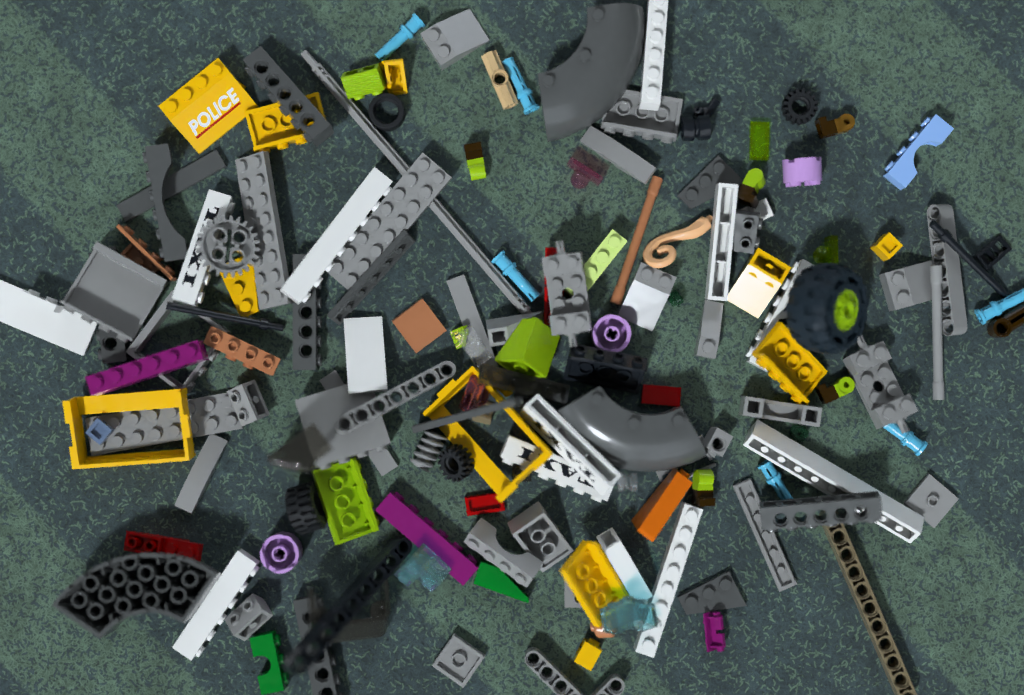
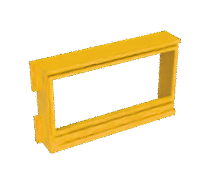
[422,366,553,503]
[62,388,196,469]

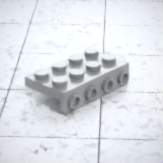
[600,90,683,143]

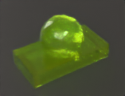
[812,235,838,264]

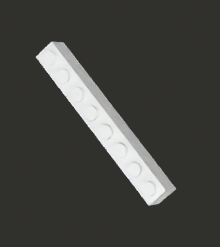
[279,167,393,304]
[633,502,703,658]

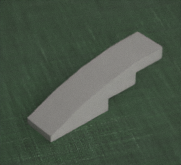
[580,125,656,185]
[175,434,228,514]

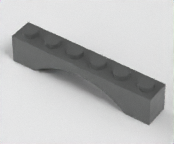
[142,143,188,262]

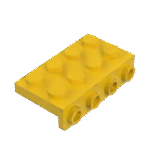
[244,92,326,153]
[752,322,828,405]
[560,540,629,628]

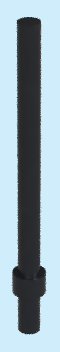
[929,220,1010,298]
[166,301,284,331]

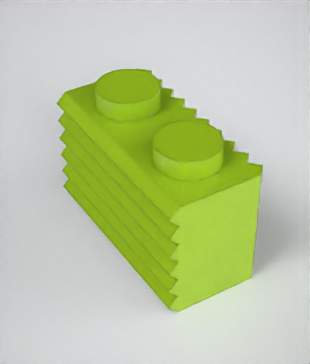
[341,63,386,100]

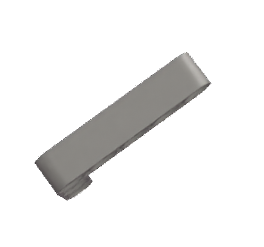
[524,647,625,695]

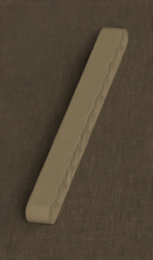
[819,510,917,695]

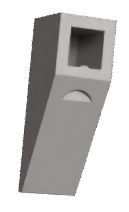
[486,311,544,347]

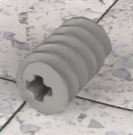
[410,430,448,473]

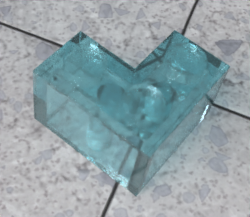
[394,543,452,592]
[600,596,658,635]

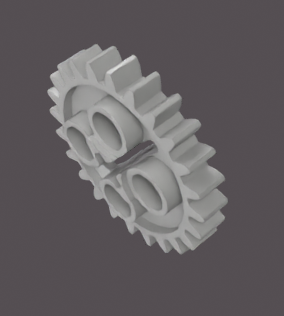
[195,215,260,278]

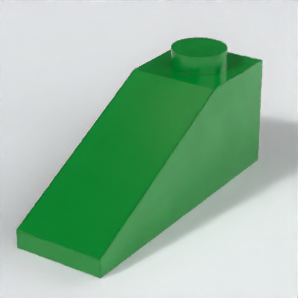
[473,559,529,603]

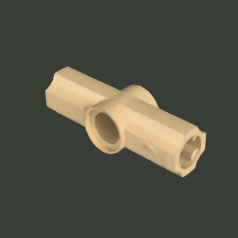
[481,50,519,110]

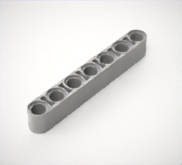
[927,204,968,336]
[335,361,456,435]

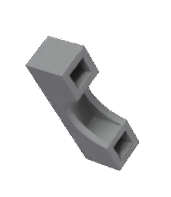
[739,396,822,427]
[464,518,544,588]

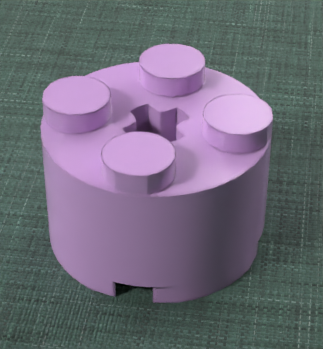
[782,157,822,187]
[591,314,631,352]
[260,532,303,574]

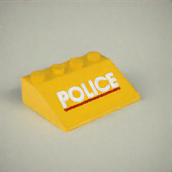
[158,58,259,154]

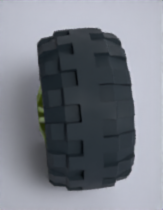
[786,263,869,354]

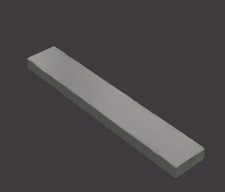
[446,274,499,381]
[319,370,398,476]
[732,478,797,592]

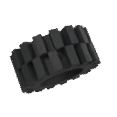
[781,88,818,125]
[438,444,475,482]

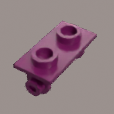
[703,611,726,652]

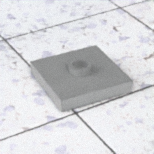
[903,474,959,528]
[432,633,485,688]

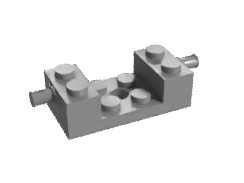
[541,241,592,347]
[843,335,918,433]

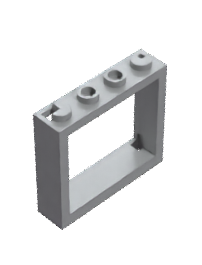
[126,290,231,392]

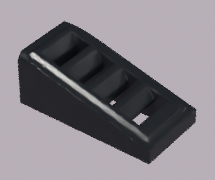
[972,234,1012,271]

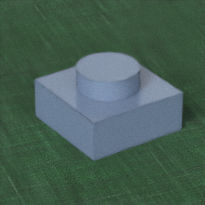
[85,418,114,445]

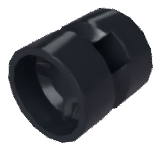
[680,115,711,142]

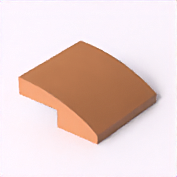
[392,298,447,353]

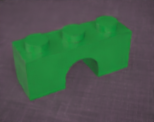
[249,630,289,695]

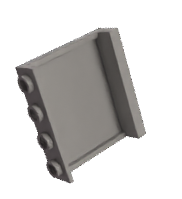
[60,241,168,343]
[295,384,391,470]

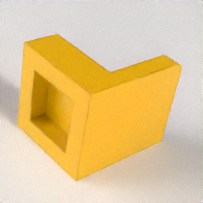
[870,232,903,261]

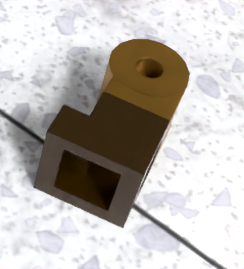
[814,114,855,140]

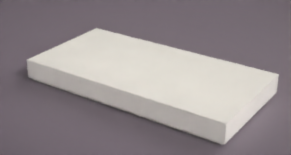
[344,316,387,394]

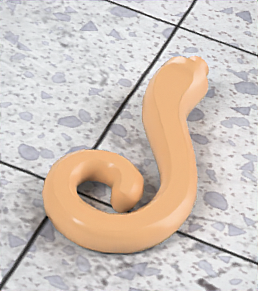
[643,215,712,268]

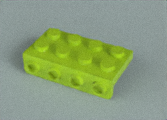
[311,457,380,545]

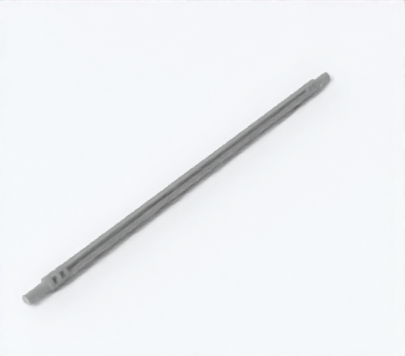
[301,50,532,314]

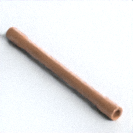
[610,176,663,306]

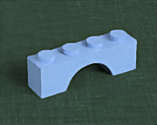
[883,114,954,190]

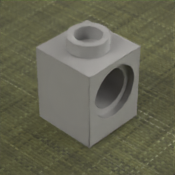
[702,426,733,458]

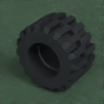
[285,481,327,535]

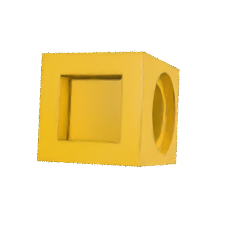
[573,638,602,671]

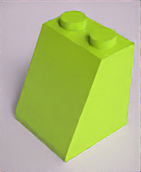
[495,317,560,378]

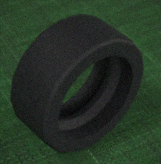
[368,93,406,131]

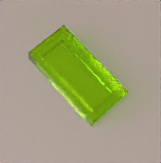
[749,121,770,161]

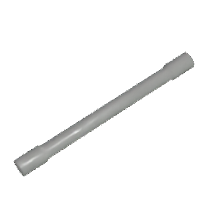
[930,265,945,400]

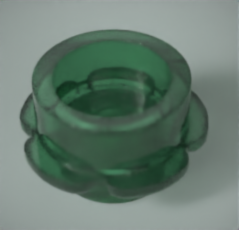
[668,289,684,307]
[790,424,809,442]

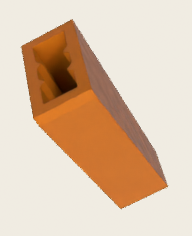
[631,468,692,542]

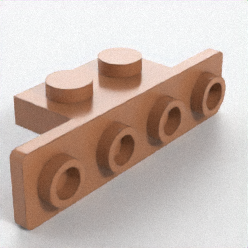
[116,224,177,281]
[203,326,281,376]

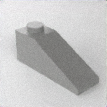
[694,300,724,359]

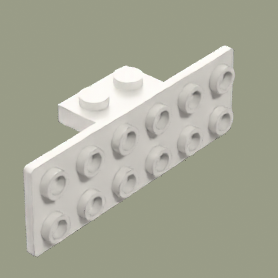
[0,280,99,356]

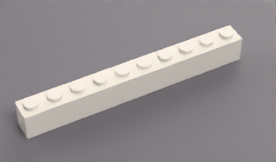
[743,419,924,543]

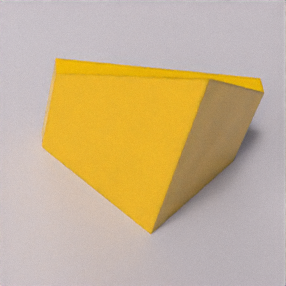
[379,59,408,95]

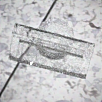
[455,325,493,367]

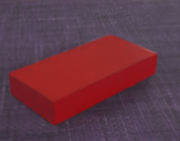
[641,384,681,407]
[465,492,505,516]

